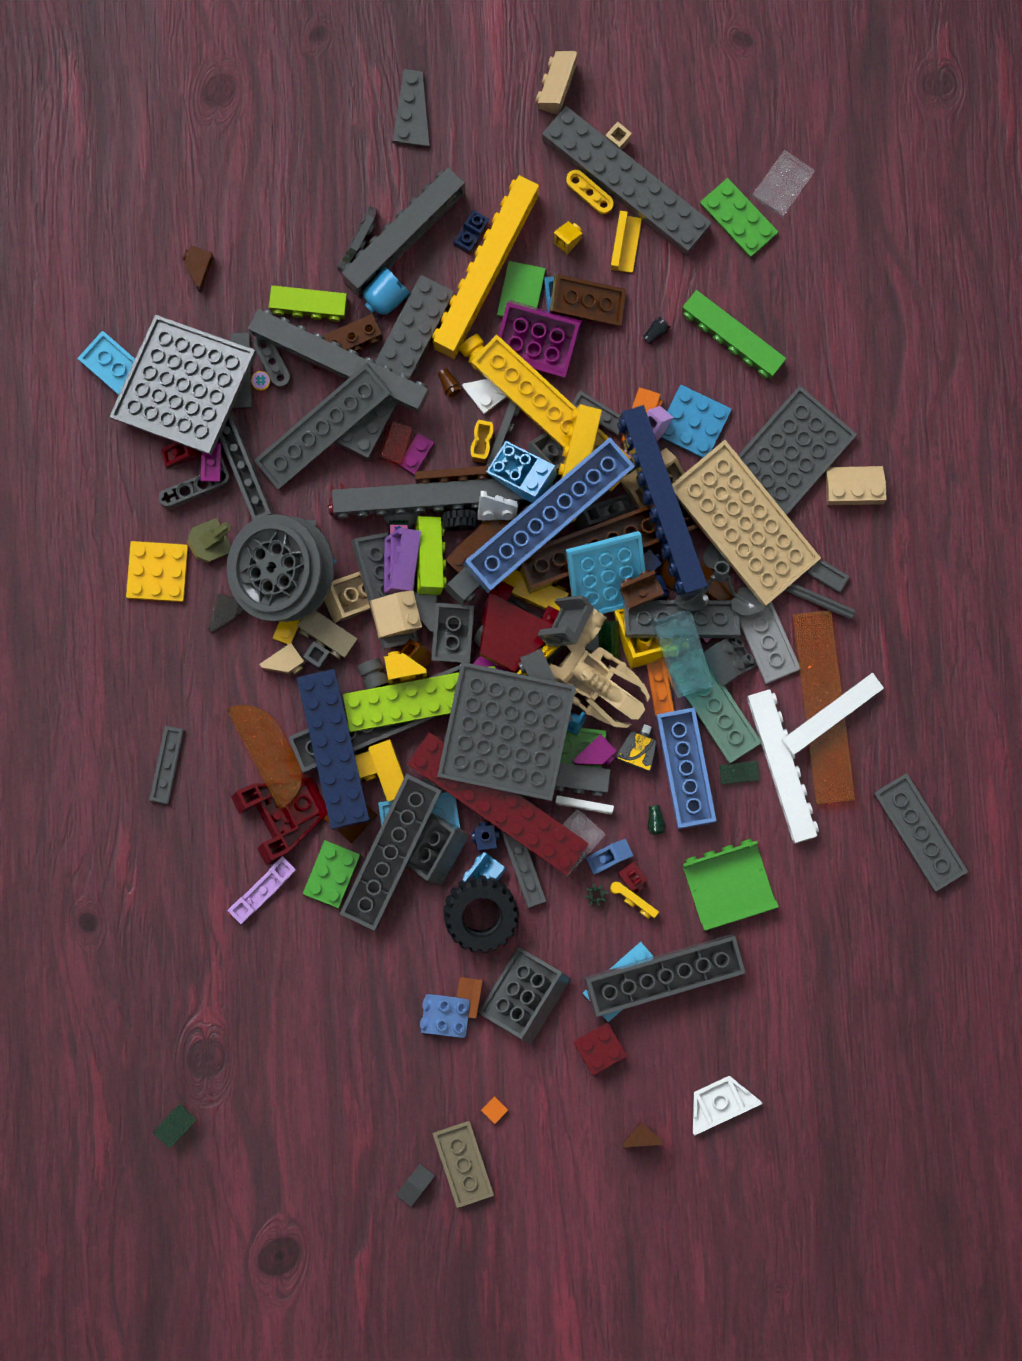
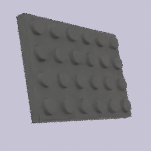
[738,385,857,515]

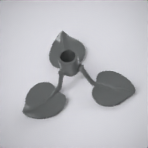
[674,543,765,616]

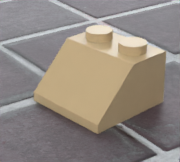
[370,590,422,638]

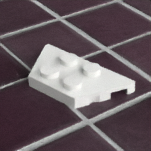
[693,1076,762,1135]

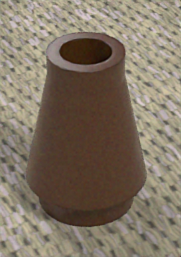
[438,368,462,398]

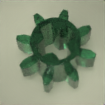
[584,883,608,907]

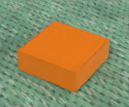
[481,1096,508,1124]

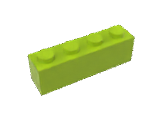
[269,285,348,322]
[415,516,446,595]

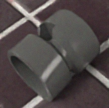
[357,658,389,690]

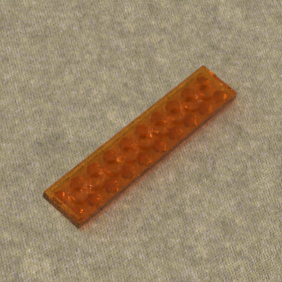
[792,610,855,805]

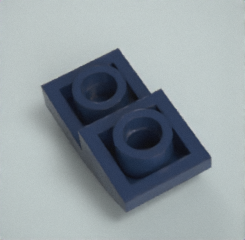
[453,210,490,254]

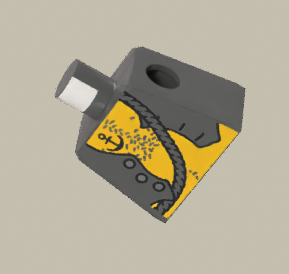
[615,724,656,773]

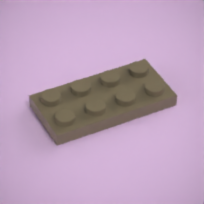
[432,1121,494,1208]

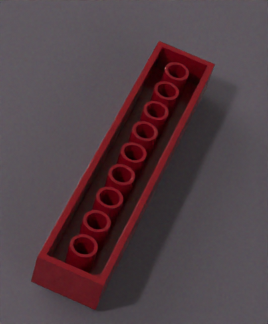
[407,732,589,875]

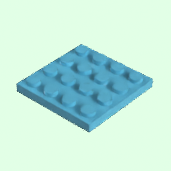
[566,531,645,614]

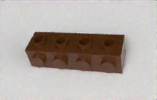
[311,314,382,369]

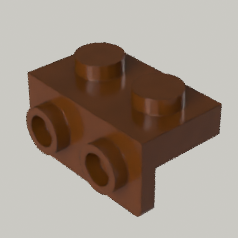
[619,570,664,610]

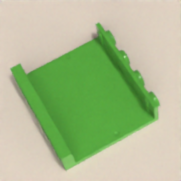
[682,839,778,931]

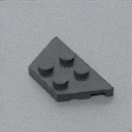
[337,205,377,272]

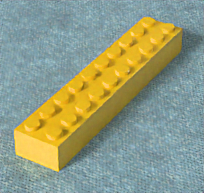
[432,175,539,360]

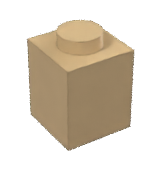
[605,122,632,150]

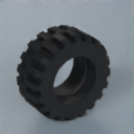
[443,875,519,953]

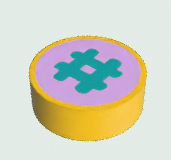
[251,371,271,391]

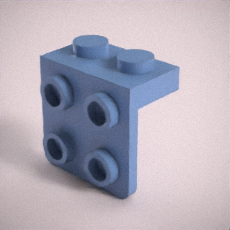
[420,994,470,1038]

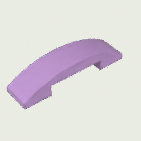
[227,856,296,924]

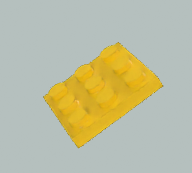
[126,541,188,602]

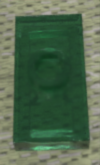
[719,761,760,785]

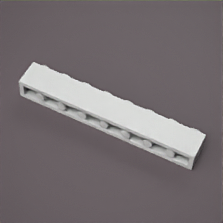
[747,689,819,844]

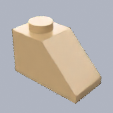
[259,643,305,675]

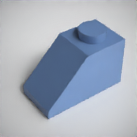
[586,839,633,875]

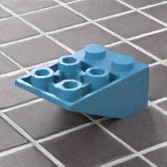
[486,441,557,503]

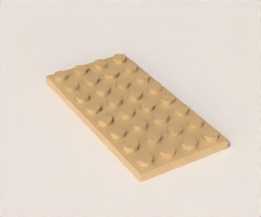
[672,440,821,606]

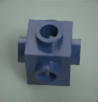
[472,822,500,851]

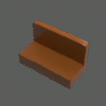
[456,977,483,1019]

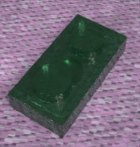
[599,621,620,659]

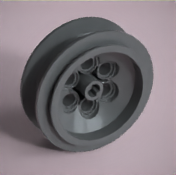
[227,514,334,622]

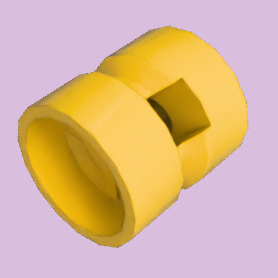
[459,334,485,370]

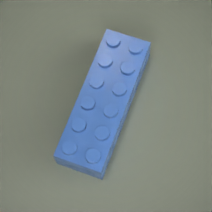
[656,707,716,830]

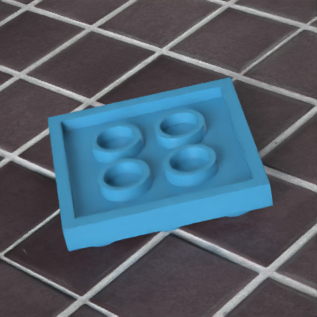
[660,385,732,458]

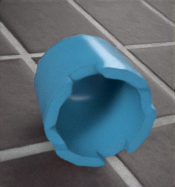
[363,267,411,315]

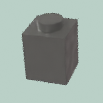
[303,641,331,670]

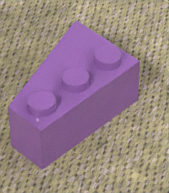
[384,528,421,594]

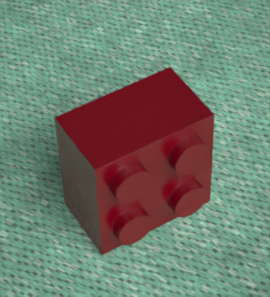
[573,1022,627,1076]

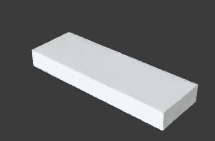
[555,796,614,815]

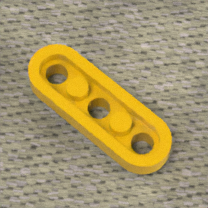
[566,170,613,214]

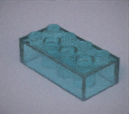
[652,610,714,698]

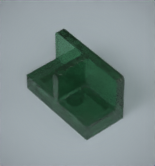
[153,1103,196,1148]

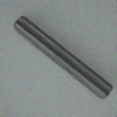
[784,583,856,619]

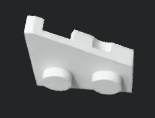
[462,379,507,415]
[477,491,518,520]

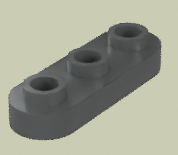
[254,337,290,388]

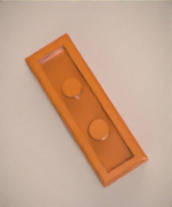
[646,657,674,717]

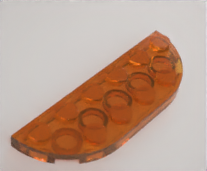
[227,705,302,810]

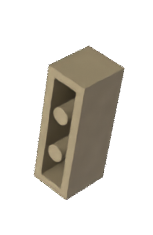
[297,611,358,660]

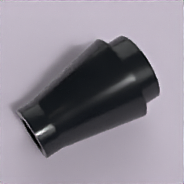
[642,317,671,344]

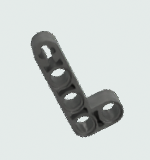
[158,457,230,509]

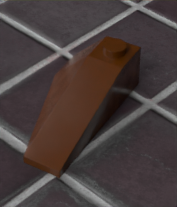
[446,520,512,573]
[657,559,738,601]

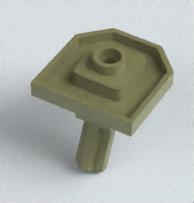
[187,518,232,563]

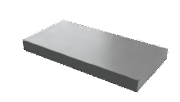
[739,601,801,685]

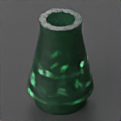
[647,805,666,835]

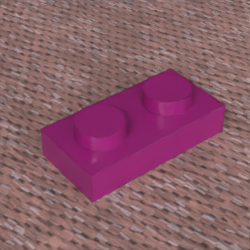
[398,433,434,476]
[201,443,222,482]

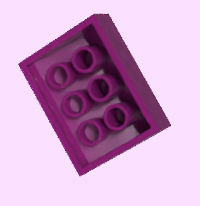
[498,300,582,377]

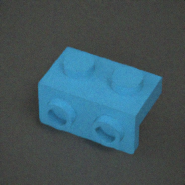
[463,852,507,900]

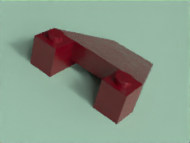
[480,581,559,673]
[231,778,327,865]

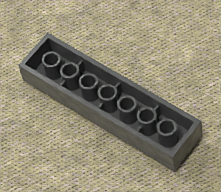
[342,167,465,298]
[340,773,443,931]
[583,934,745,1017]

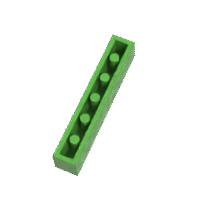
[681,290,786,380]

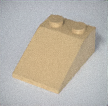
[324,571,371,623]

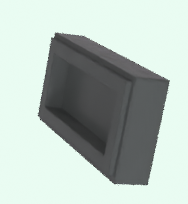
[807,559,850,594]

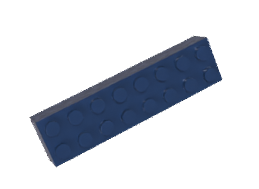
[297,669,370,830]

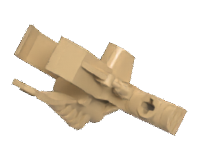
[549,608,650,728]

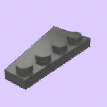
[392,69,430,148]

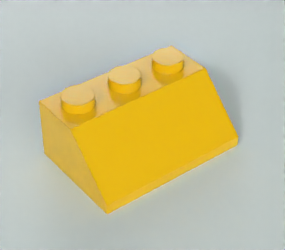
[384,651,428,685]

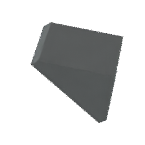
[396,1164,435,1206]

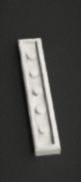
[781,673,884,755]

